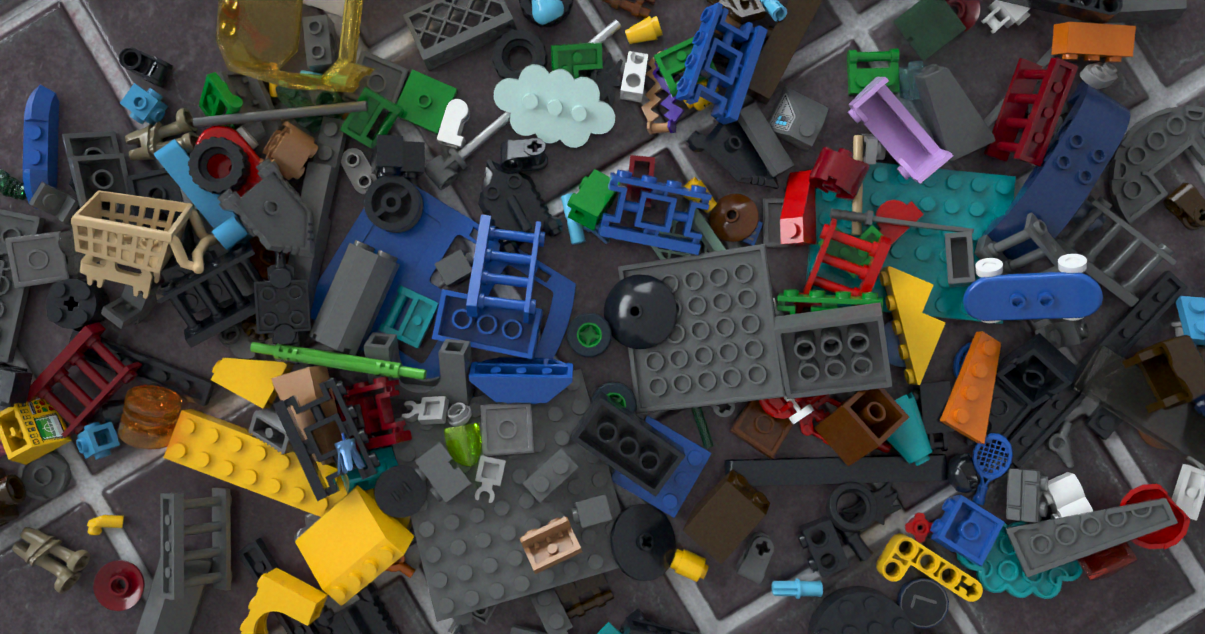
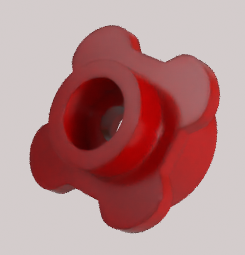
[905,512,933,543]

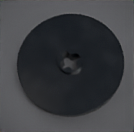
[610,504,676,581]

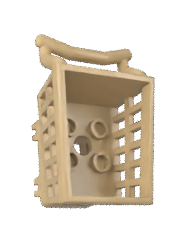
[71,190,220,299]

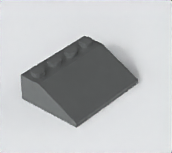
[774,302,892,399]

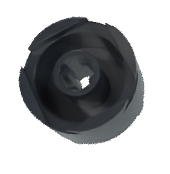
[46,279,110,329]

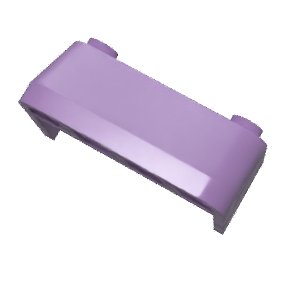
[848,77,953,184]

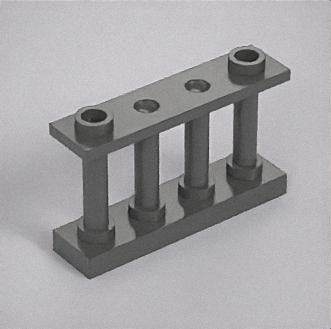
[1055,195,1177,307]
[975,212,1086,323]
[160,487,233,600]

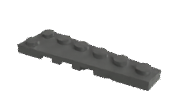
[1005,498,1178,577]

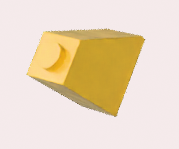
[211,358,295,409]

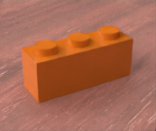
[1051,22,1136,63]

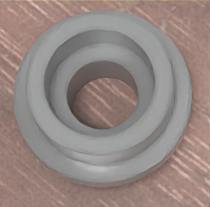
[447,402,472,426]

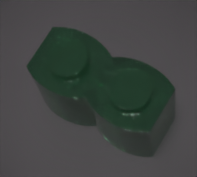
[276,77,325,134]

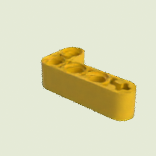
[876,533,983,602]

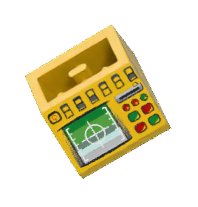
[0,399,72,465]

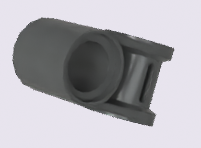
[735,532,774,584]

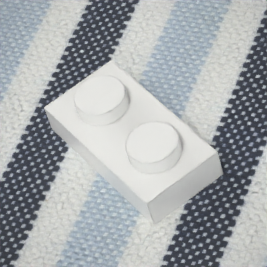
[1172,464,1205,521]

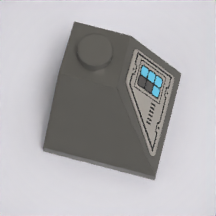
[767,86,829,152]

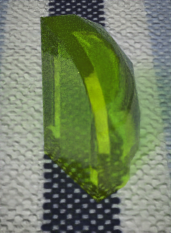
[444,423,482,466]

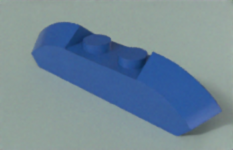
[23,84,59,210]

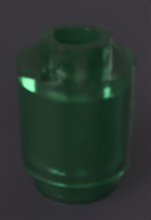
[316,90,346,119]

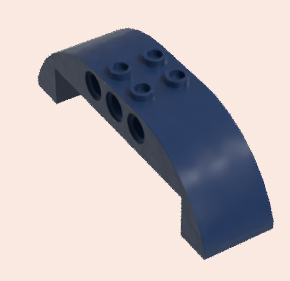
[983,81,1131,268]

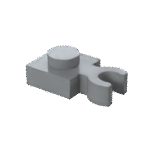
[402,396,449,425]
[475,455,506,503]

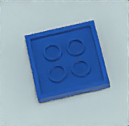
[611,415,712,518]

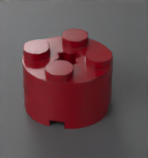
[809,147,870,201]

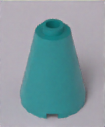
[887,392,932,466]

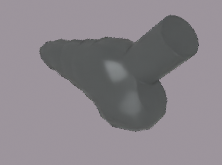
[1047,421,1074,469]

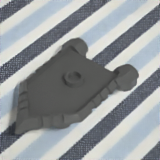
[217,158,315,259]

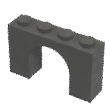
[364,332,475,405]

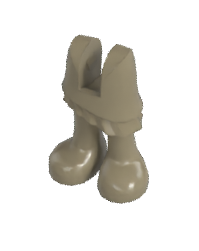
[125,108,199,161]
[12,527,90,594]

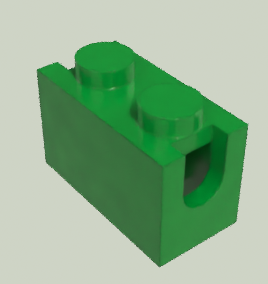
[567,169,620,231]

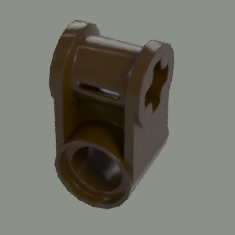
[1163,183,1205,230]

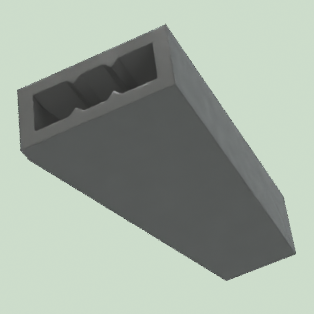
[1080,0,1187,24]
[914,64,996,162]

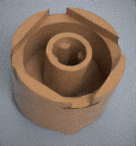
[260,121,318,180]

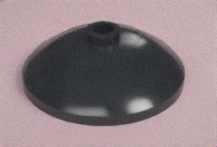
[604,274,678,349]

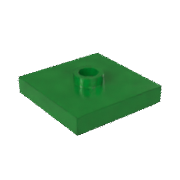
[397,69,458,135]

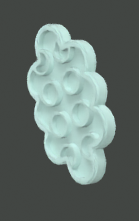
[494,64,615,148]

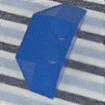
[469,357,573,404]

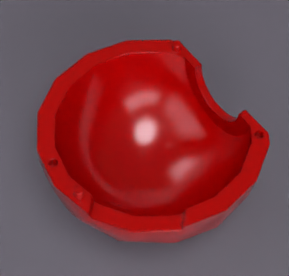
[1119,484,1190,549]

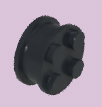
[364,175,424,233]

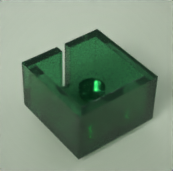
[893,0,966,62]

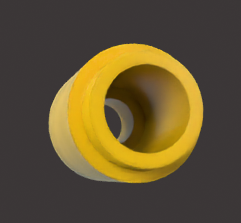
[670,549,709,582]

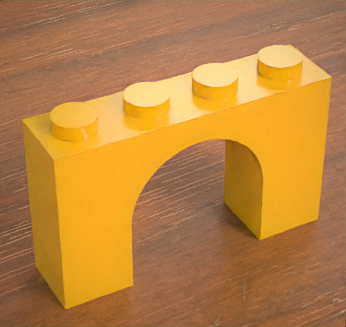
[240,567,328,634]

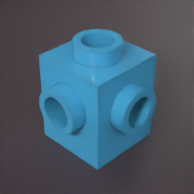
[120,83,168,125]
[76,422,120,460]

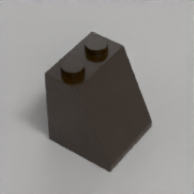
[683,469,770,564]

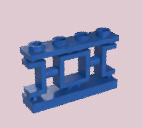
[676,2,767,125]
[598,170,712,255]

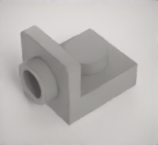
[862,134,886,164]

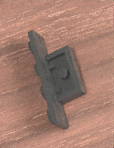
[218,40,283,138]

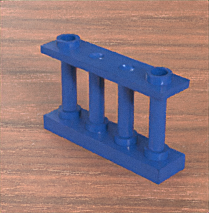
[466,215,545,323]

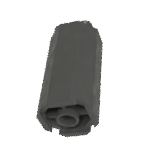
[309,240,400,356]

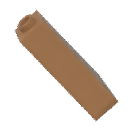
[271,366,343,465]

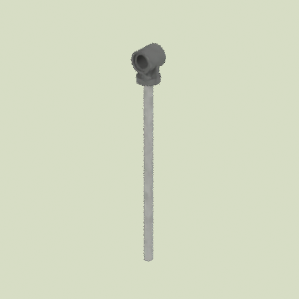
[425,19,621,190]

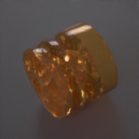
[118,385,182,450]

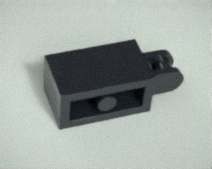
[910,381,955,452]

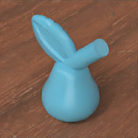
[531,0,564,25]

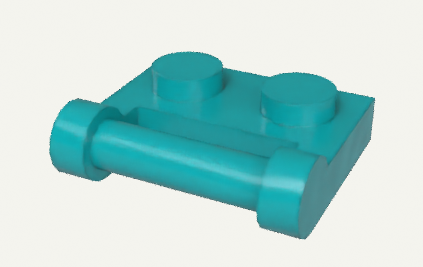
[378,285,439,348]

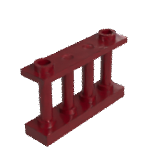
[984,58,1078,167]
[27,322,142,438]

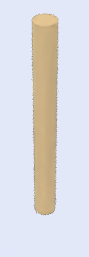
[852,135,864,236]

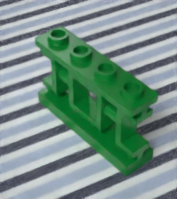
[777,289,883,315]

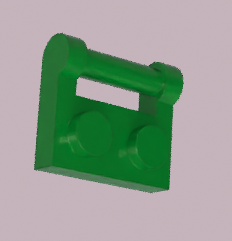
[654,37,717,97]
[847,48,900,96]
[199,72,243,129]
[340,86,405,148]

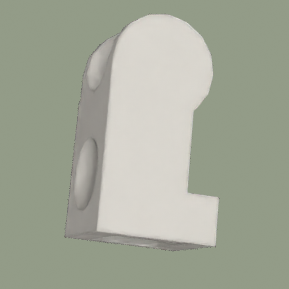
[620,51,648,103]
[437,99,470,150]

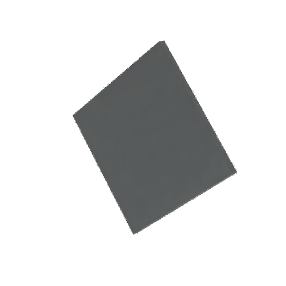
[618,244,786,414]

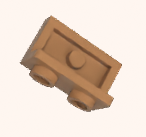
[520,516,582,574]

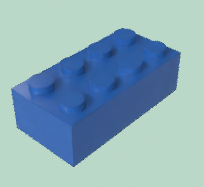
[432,289,543,359]

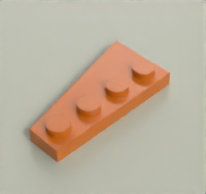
[940,331,1001,444]

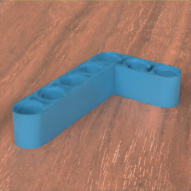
[154,139,253,251]

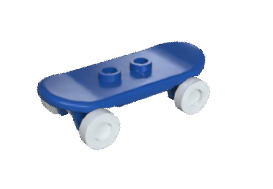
[963,254,1103,323]

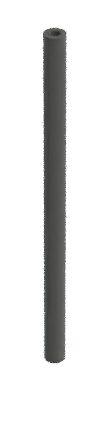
[193,101,369,128]

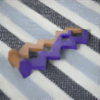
[641,48,685,134]

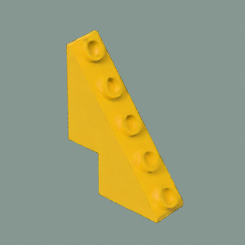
[879,266,945,385]

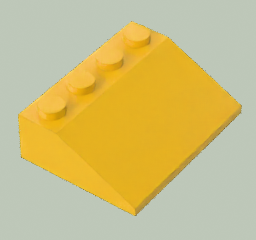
[295,485,414,606]

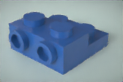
[930,495,1005,566]

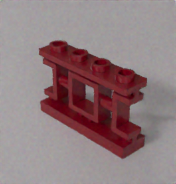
[333,376,412,451]

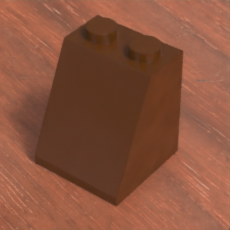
[814,388,909,467]

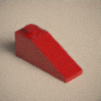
[780,170,817,246]

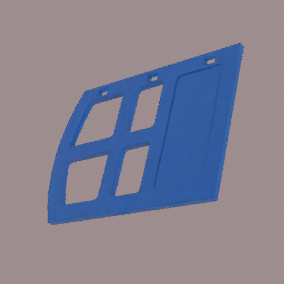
[310,175,576,398]

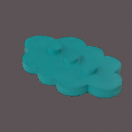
[956,521,1084,599]

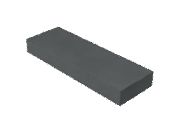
[738,102,794,177]

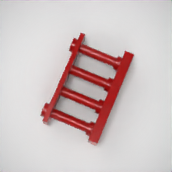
[793,218,891,314]

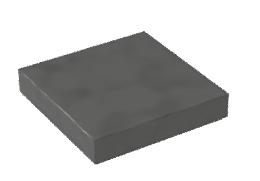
[5,231,70,288]
[480,403,534,456]

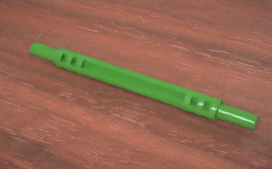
[250,342,427,380]

